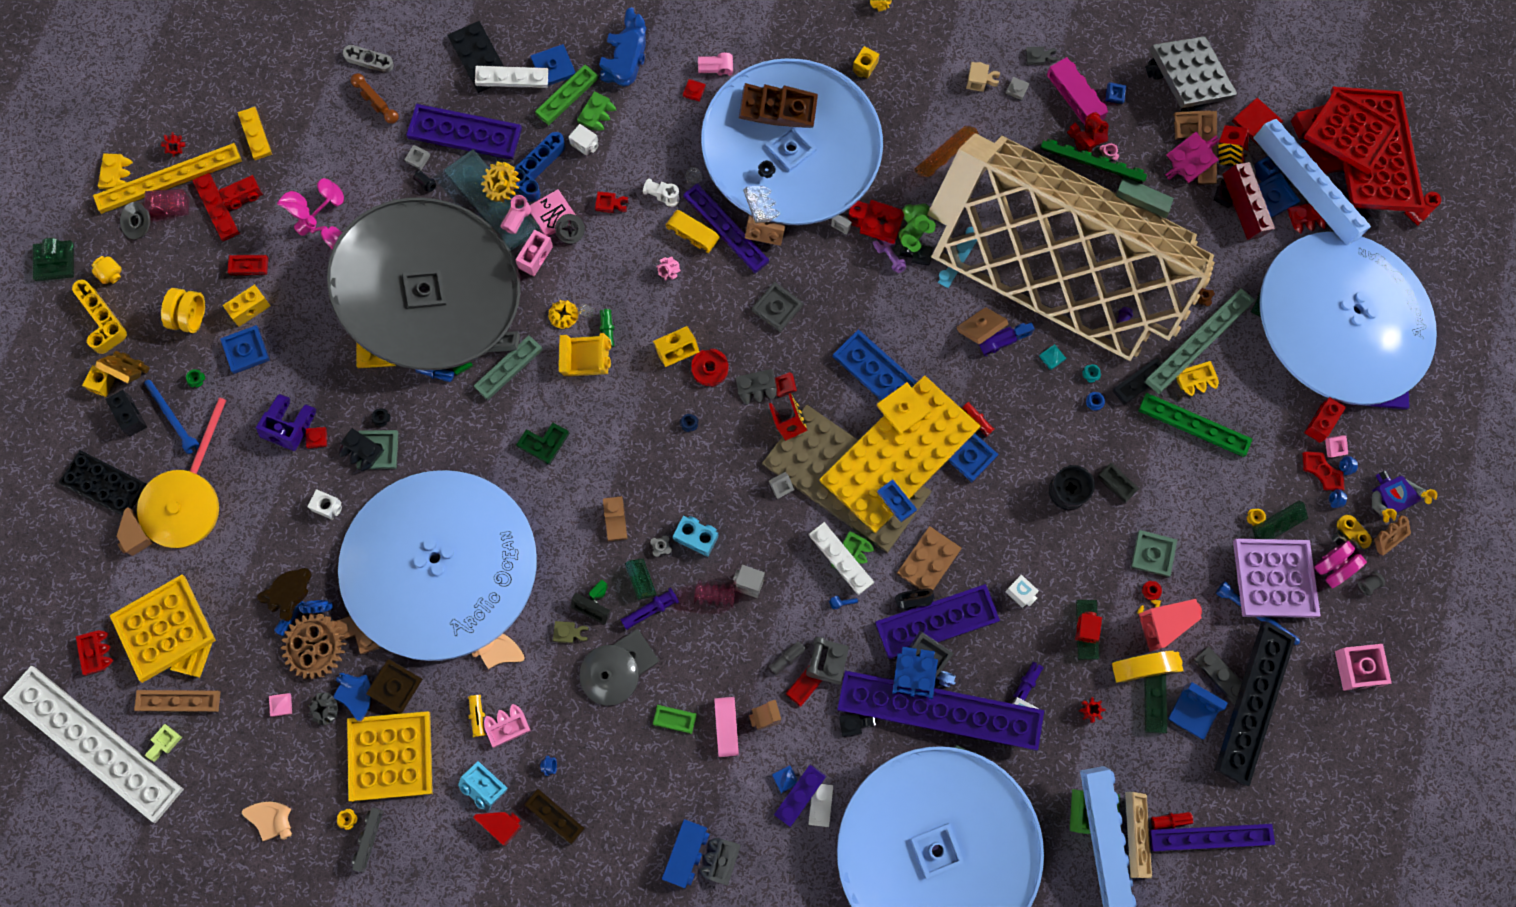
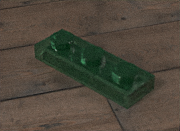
[1252,500,1309,539]
[1076,600,1099,660]
[1144,674,1167,734]

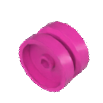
[1314,540,1367,588]

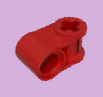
[1085,112,1109,147]
[1405,191,1441,226]

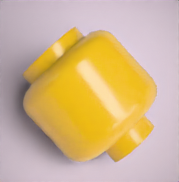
[92,256,122,284]

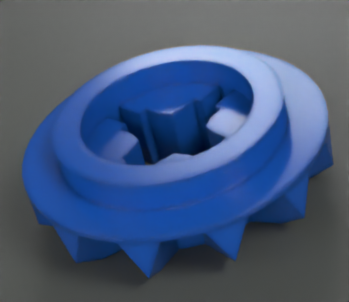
[299,600,333,613]

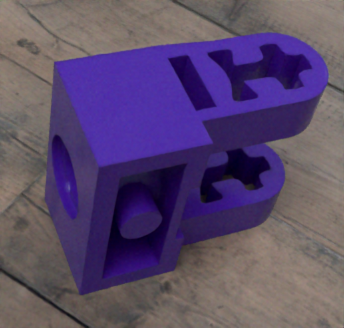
[256,394,316,452]

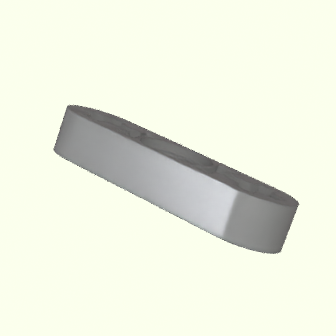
[343,45,394,73]

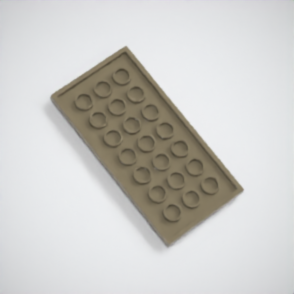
[762,405,932,553]

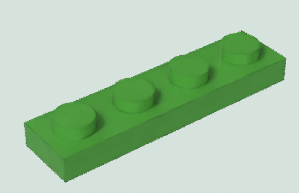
[535,65,598,125]

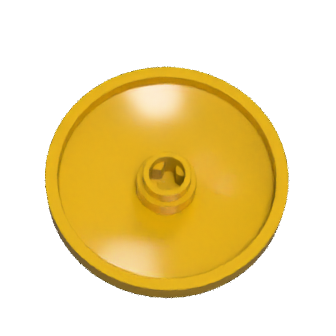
[137,470,219,548]

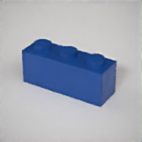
[662,819,710,889]

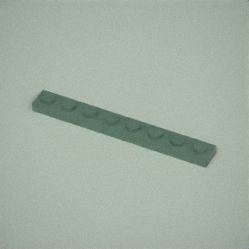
[1145,289,1255,394]

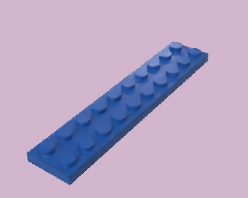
[833,329,999,482]

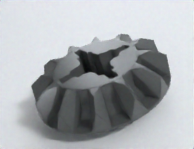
[555,214,585,244]
[308,692,338,725]

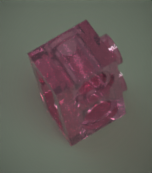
[144,189,190,217]

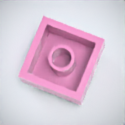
[1335,644,1392,691]

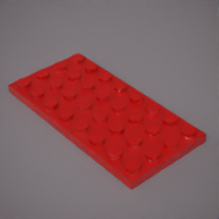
[1330,86,1426,212]

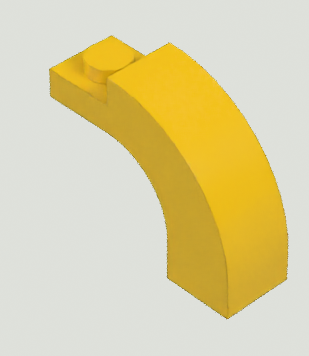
[1112,651,1184,683]

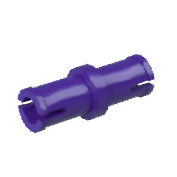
[1013,662,1044,701]

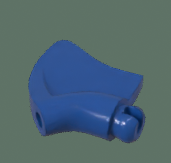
[333,673,372,722]

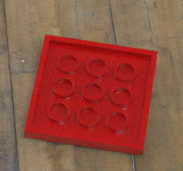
[1304,88,1401,175]

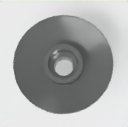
[120,202,150,239]

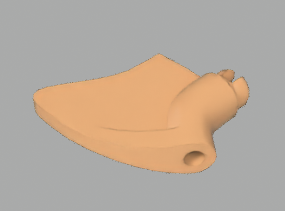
[472,634,525,669]
[242,802,292,841]

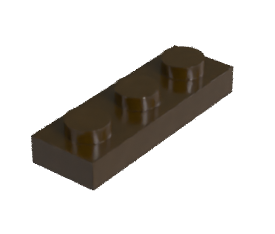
[525,789,585,845]

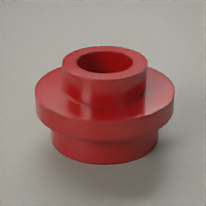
[1142,581,1162,600]

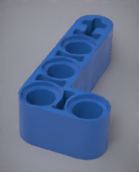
[514,132,565,202]

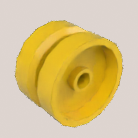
[161,288,205,333]

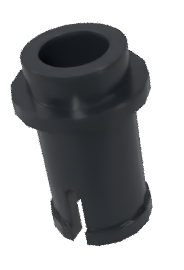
[413,170,437,192]

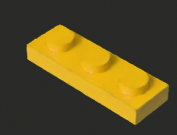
[237,107,272,160]

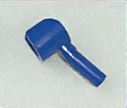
[829,596,858,609]

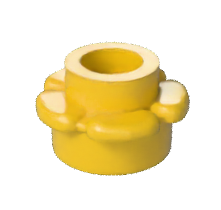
[1247,509,1266,527]
[337,809,357,830]

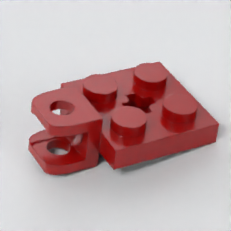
[848,200,904,244]

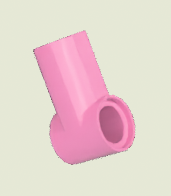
[698,53,733,76]
[501,195,531,234]

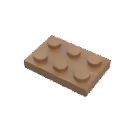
[897,526,962,590]

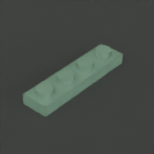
[474,335,543,401]

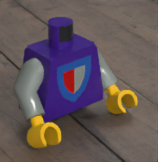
[1372,470,1437,523]

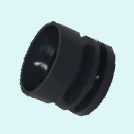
[1049,465,1095,510]

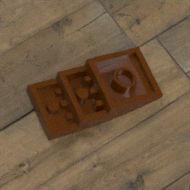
[739,83,818,128]

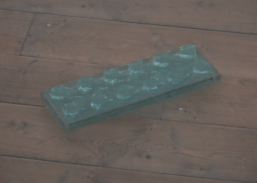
[444,149,540,251]

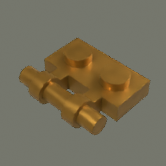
[95,351,150,383]

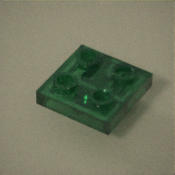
[33,238,74,281]

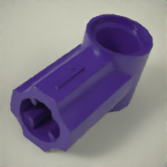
[979,327,1017,357]

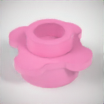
[1099,143,1119,160]

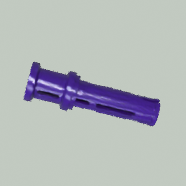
[620,587,679,630]

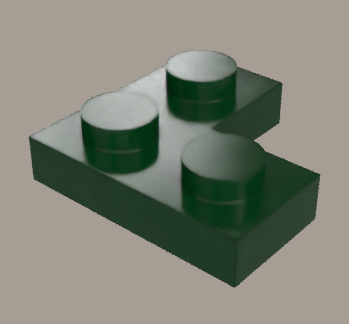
[516,422,570,465]

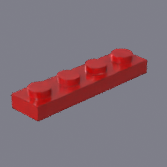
[192,173,240,241]

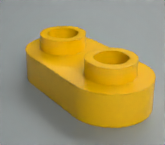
[1337,515,1372,549]

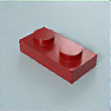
[227,255,268,275]

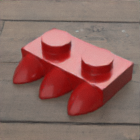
[1287,204,1327,234]
[76,630,113,676]

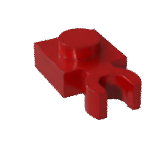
[1067,123,1096,152]
[595,191,628,213]

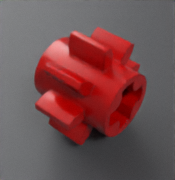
[161,132,185,157]
[1079,697,1106,723]

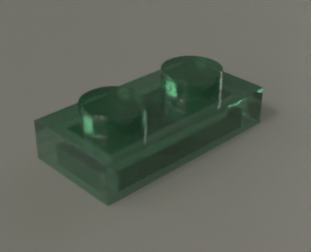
[625,559,657,600]

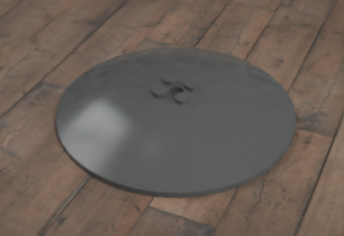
[327,198,520,370]

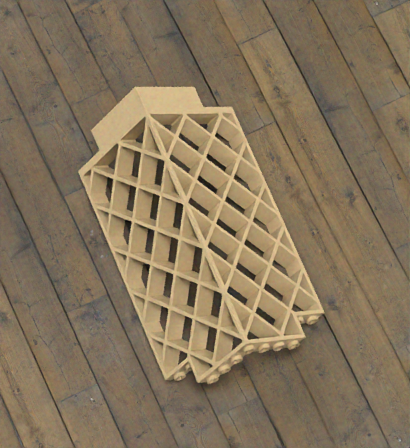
[927,133,1215,361]

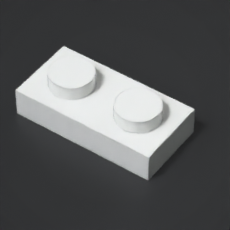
[808,784,833,827]

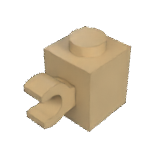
[966,62,1000,92]

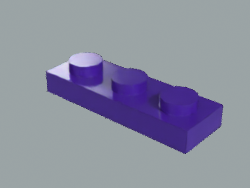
[774,764,826,827]

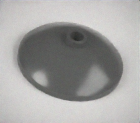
[580,645,639,706]

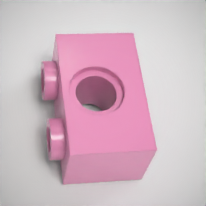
[515,230,553,277]

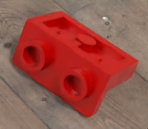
[219,175,263,210]

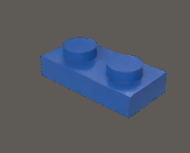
[877,479,917,523]

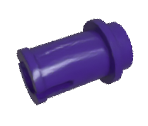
[1116,307,1133,332]

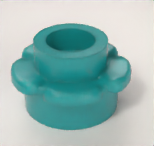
[1082,364,1101,383]

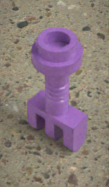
[873,240,906,273]

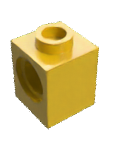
[852,46,880,79]
[82,365,116,397]

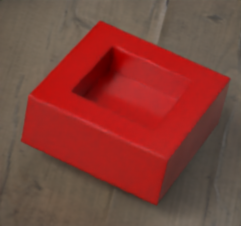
[683,79,706,102]
[775,372,797,397]
[306,427,327,448]

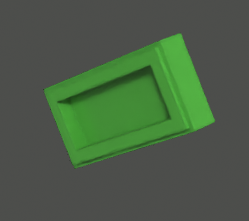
[653,705,697,734]

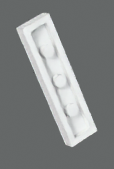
[475,66,548,88]
[809,522,874,596]

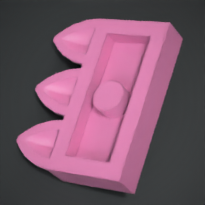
[484,704,531,748]

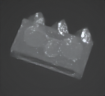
[743,186,780,223]

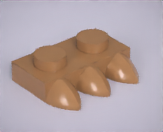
[1374,515,1411,556]

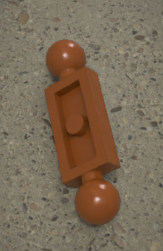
[350,73,399,124]

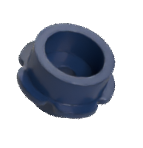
[680,414,698,432]

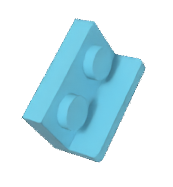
[458,761,508,812]

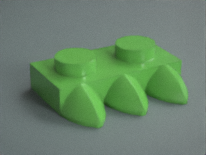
[577,91,616,131]
[831,531,874,568]

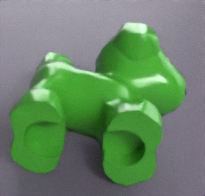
[899,203,936,252]

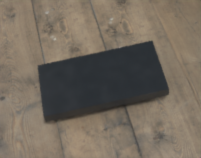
[59,450,147,516]

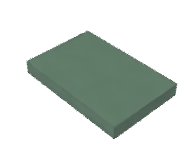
[1115,177,1174,218]

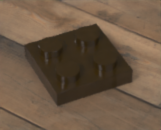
[366,659,423,714]

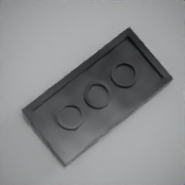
[447,21,504,93]

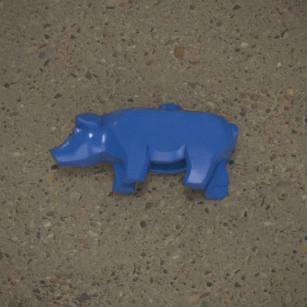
[599,8,646,86]

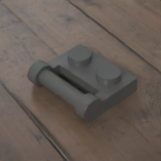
[806,637,849,685]

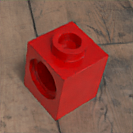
[1075,612,1102,644]

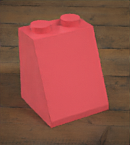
[1139,599,1202,652]

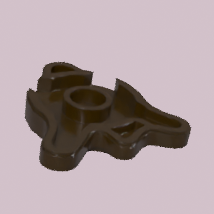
[257,568,312,621]

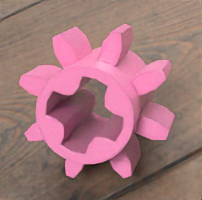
[657,256,681,280]

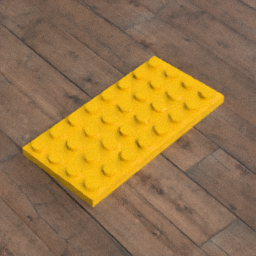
[819,375,981,534]

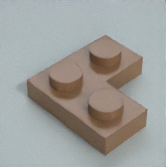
[335,616,381,654]

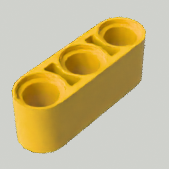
[665,210,720,253]

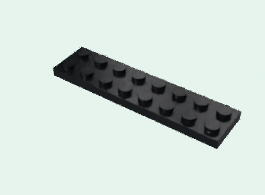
[1214,621,1296,787]

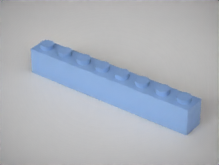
[1253,119,1371,245]
[1080,766,1136,907]

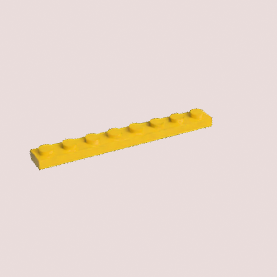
[93,143,242,214]

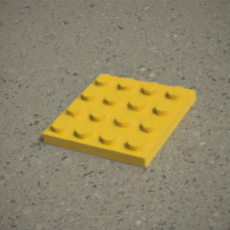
[110,575,216,683]
[347,711,433,802]

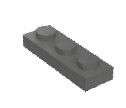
[1193,646,1242,705]
[352,807,384,872]

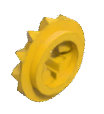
[548,300,578,329]

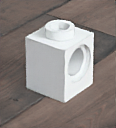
[569,124,598,156]
[307,489,342,520]

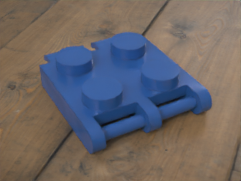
[893,647,938,699]

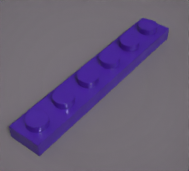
[683,184,769,274]
[1149,824,1275,851]

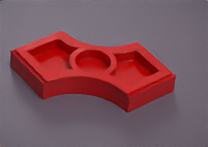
[1302,452,1345,491]

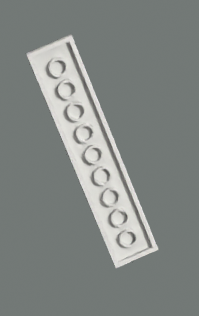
[3,666,184,823]

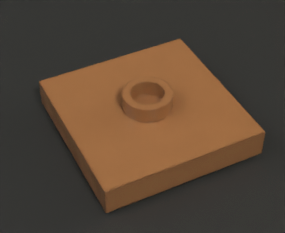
[957,307,1009,344]

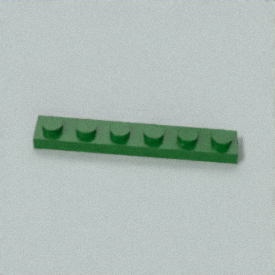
[1040,139,1147,183]
[1138,393,1253,457]

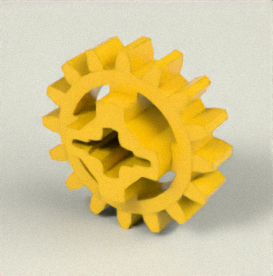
[481,161,520,203]

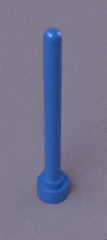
[144,380,200,454]
[1215,581,1300,645]

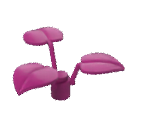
[277,178,344,250]

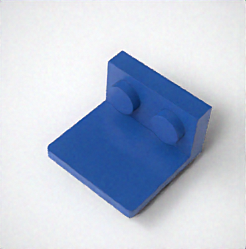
[1168,682,1228,740]

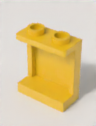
[559,333,611,376]

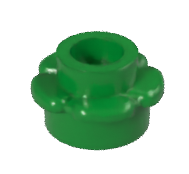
[186,369,205,387]

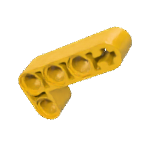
[72,280,127,354]

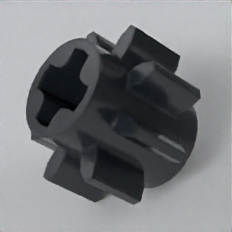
[1145,58,1164,80]

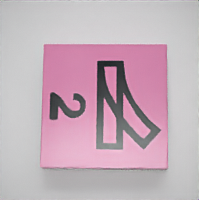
[530,189,575,236]

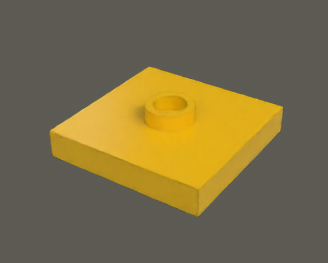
[877,382,931,435]

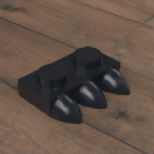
[339,428,384,471]

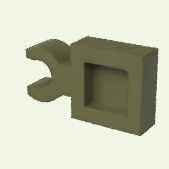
[553,621,589,643]

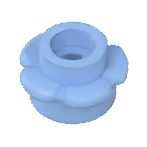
[937,671,956,687]

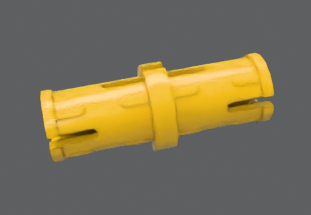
[468,695,486,737]

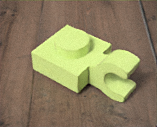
[145,724,182,762]

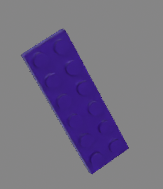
[407,104,522,160]
[875,584,1000,660]

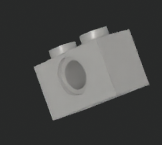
[733,565,765,598]

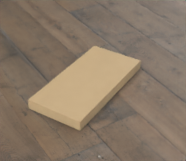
[1125,792,1152,878]

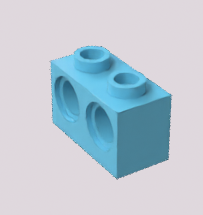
[673,516,718,557]

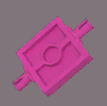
[1164,132,1220,184]

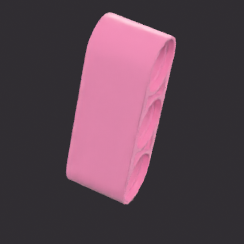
[714,697,739,757]

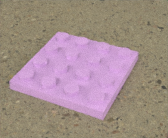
[1233,539,1321,618]

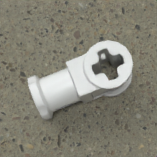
[643,179,680,207]

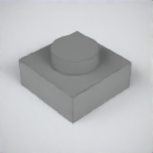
[1006,77,1030,100]
[404,145,431,170]
[831,215,852,235]
[769,472,794,499]

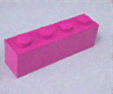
[1047,57,1108,126]

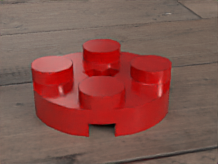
[691,349,729,387]

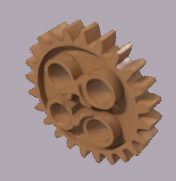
[281,613,346,679]

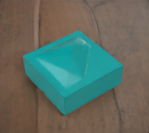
[1039,344,1066,370]

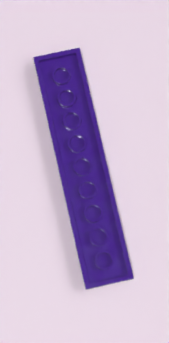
[837,671,1044,751]

